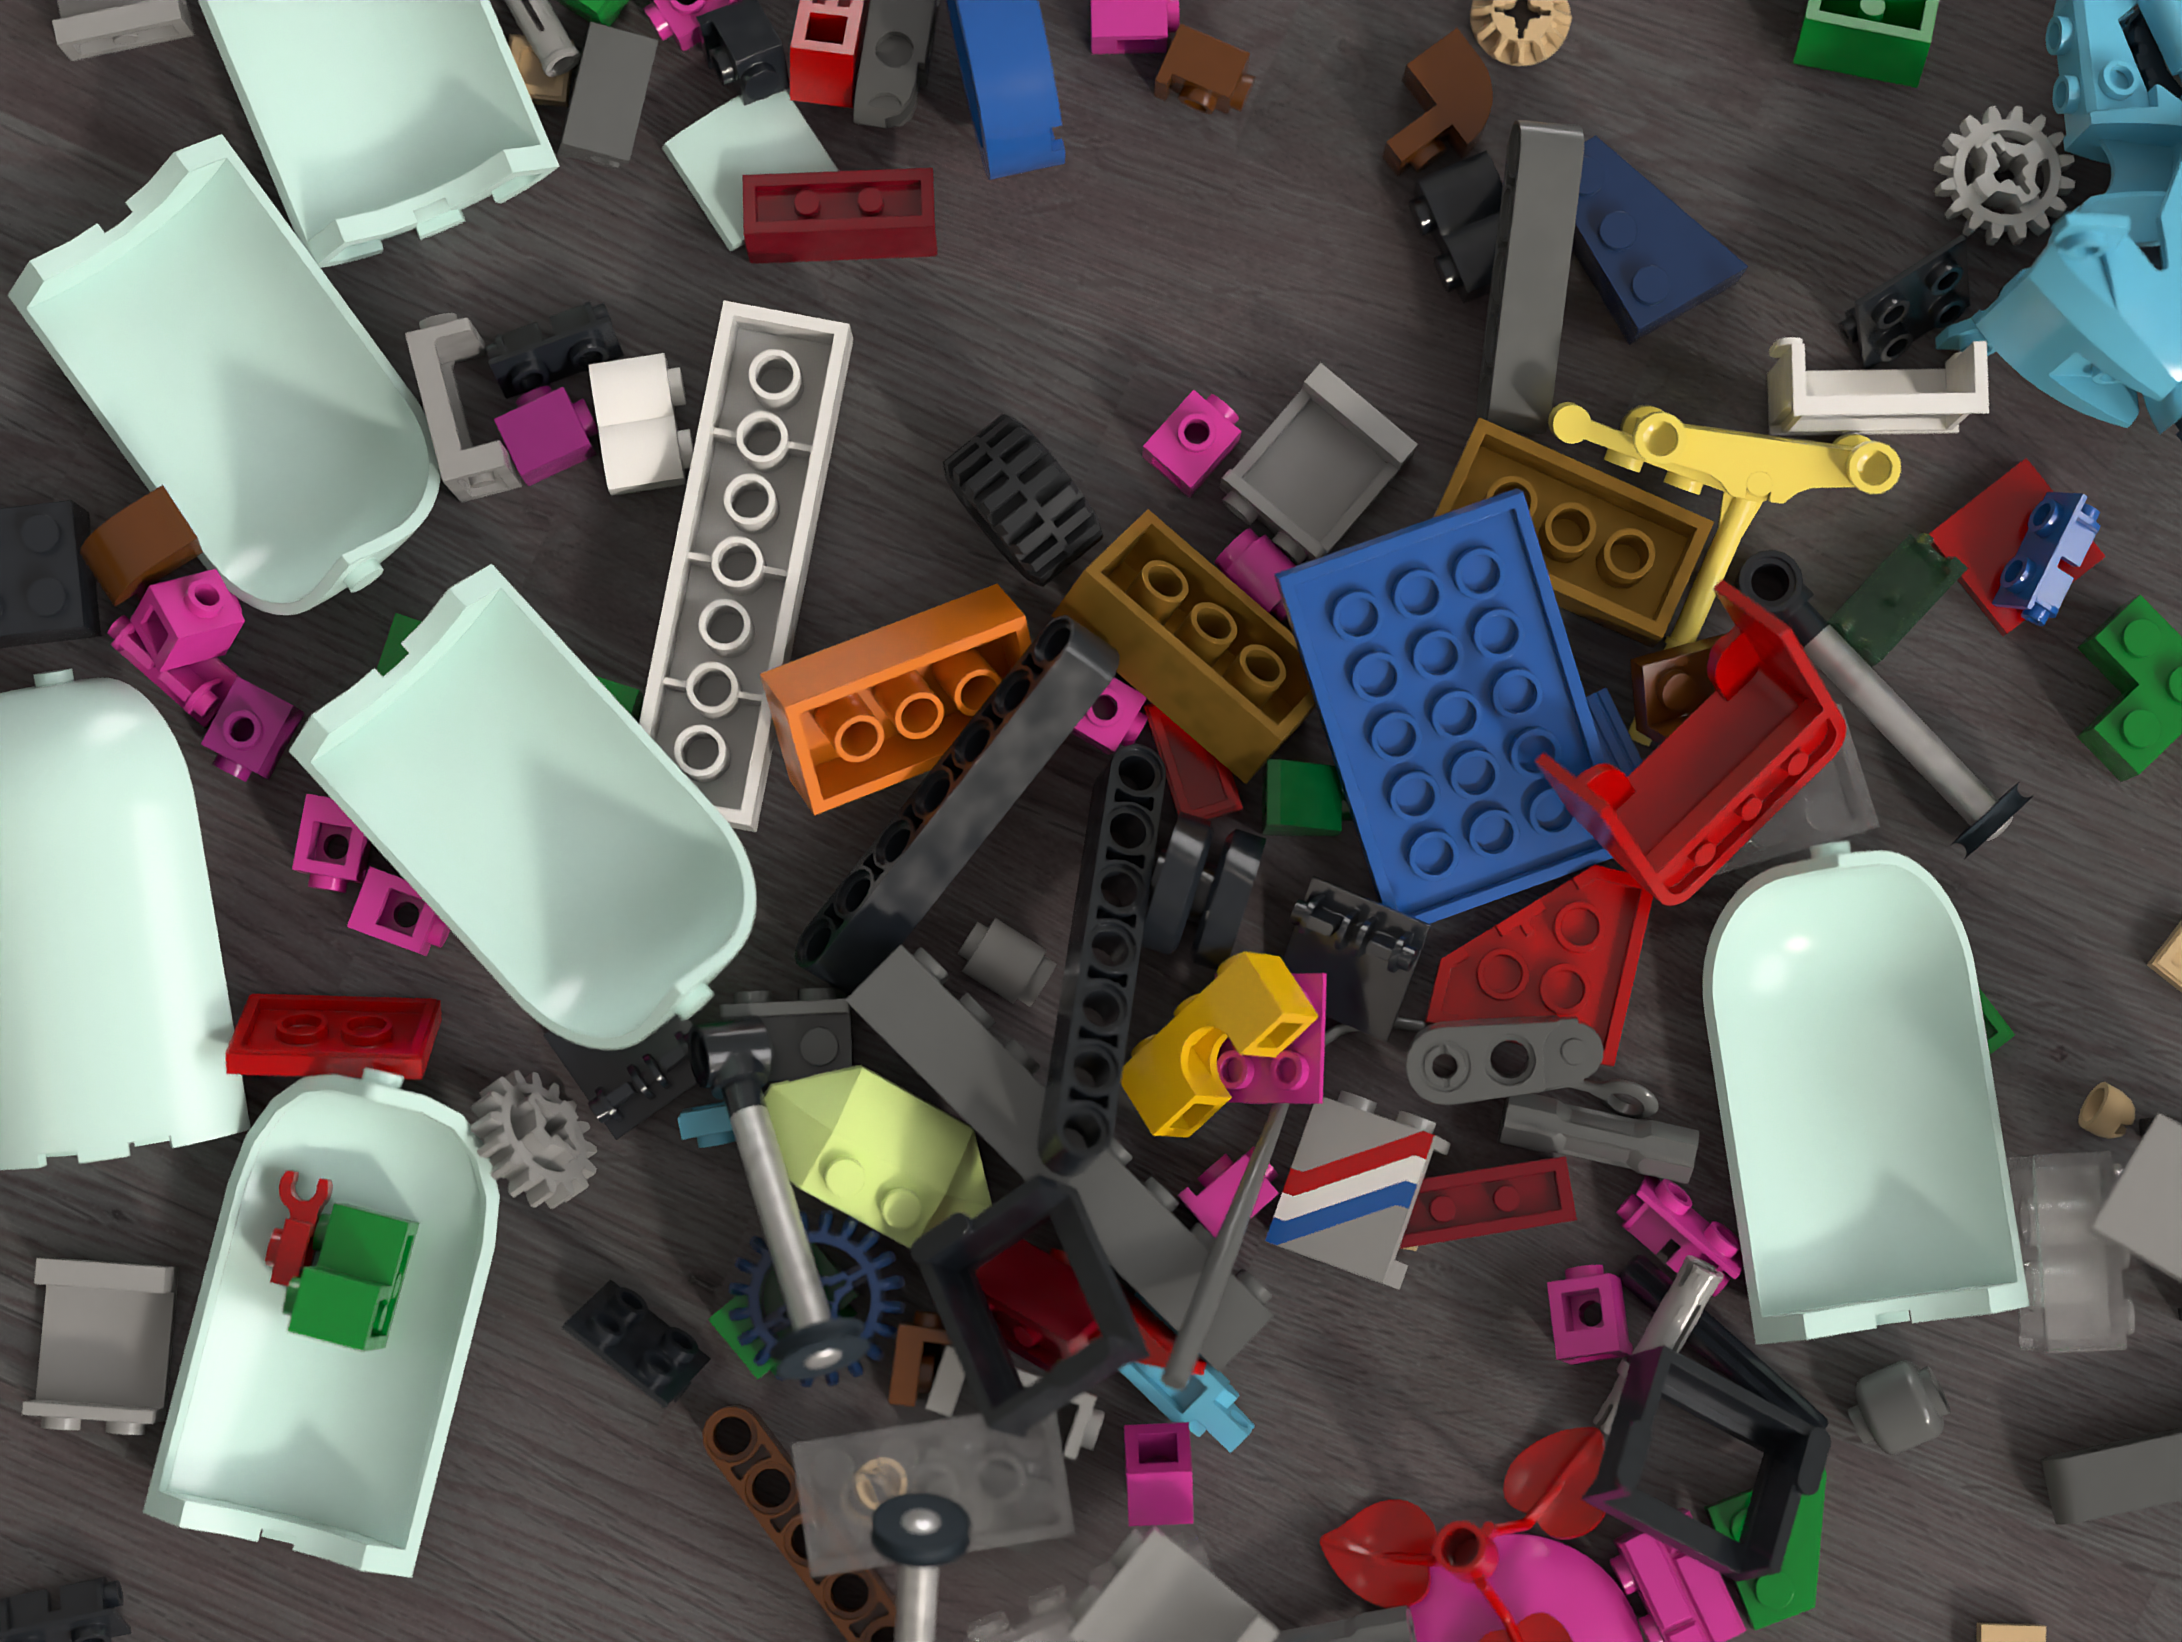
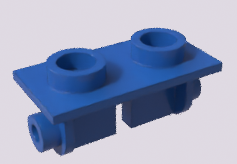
[1991,492,2100,626]

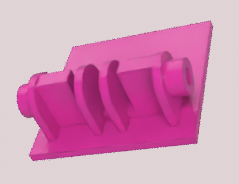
[1215,973,1327,1104]

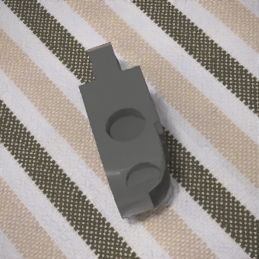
[854,0,940,128]
[1406,1015,1603,1105]

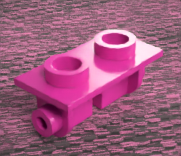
[107,612,239,728]
[1616,1175,1743,1297]

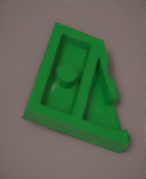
[1704,1468,1827,1631]

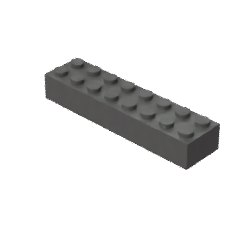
[846,945,1274,1372]

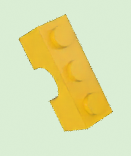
[1121,952,1319,1138]

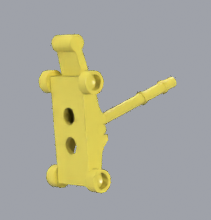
[1548,402,1901,746]

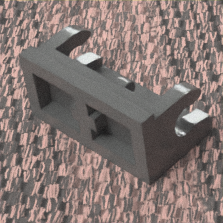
[557,22,658,169]

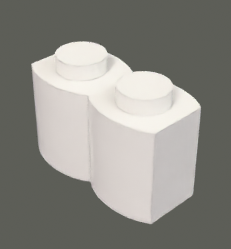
[588,353,694,496]

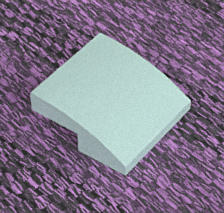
[662,90,839,252]

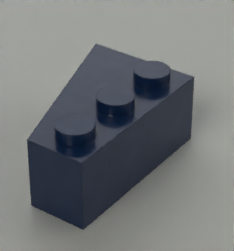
[1572,136,1748,345]

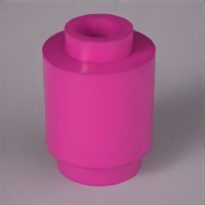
[1214,528,1296,622]

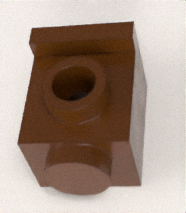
[1154,23,1256,114]

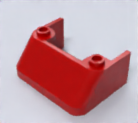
[1534,579,1846,906]

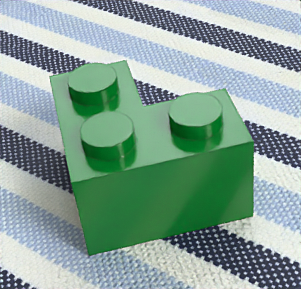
[2077,594,2182,782]
[283,1203,419,1352]

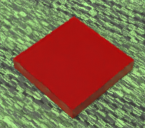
[1924,458,2106,637]

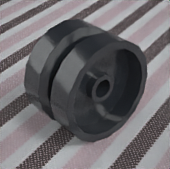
[1141,811,1267,971]

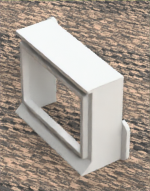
[1767,337,1989,436]

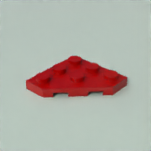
[1424,865,1653,1067]

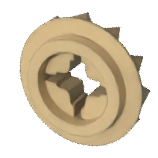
[1470,0,1572,66]

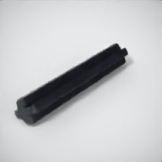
[1618,1255,1829,1430]

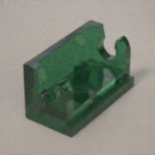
[1827,532,1968,668]

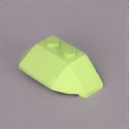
[763,1065,992,1249]

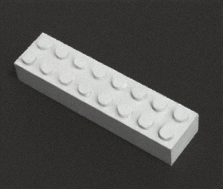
[639,301,853,832]

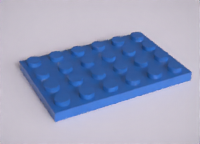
[1274,488,1613,924]

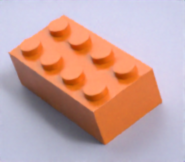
[760,584,1032,815]

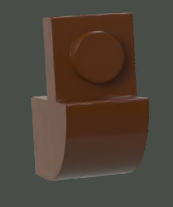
[1382,28,1493,176]
[80,485,203,606]

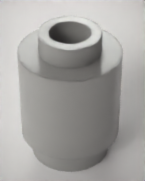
[958,917,1057,1007]

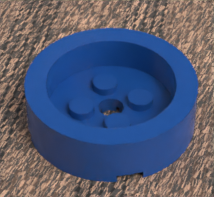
[945,0,1065,180]

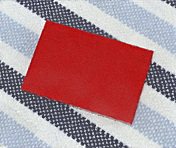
[225,993,442,1080]

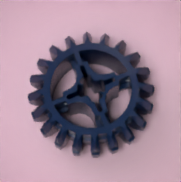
[728,1210,905,1387]

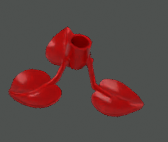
[1319,1427,1606,1642]

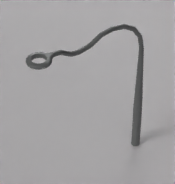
[1161,1017,1658,1390]

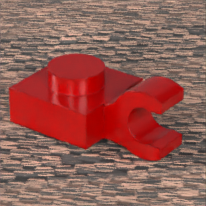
[265,1170,333,1287]

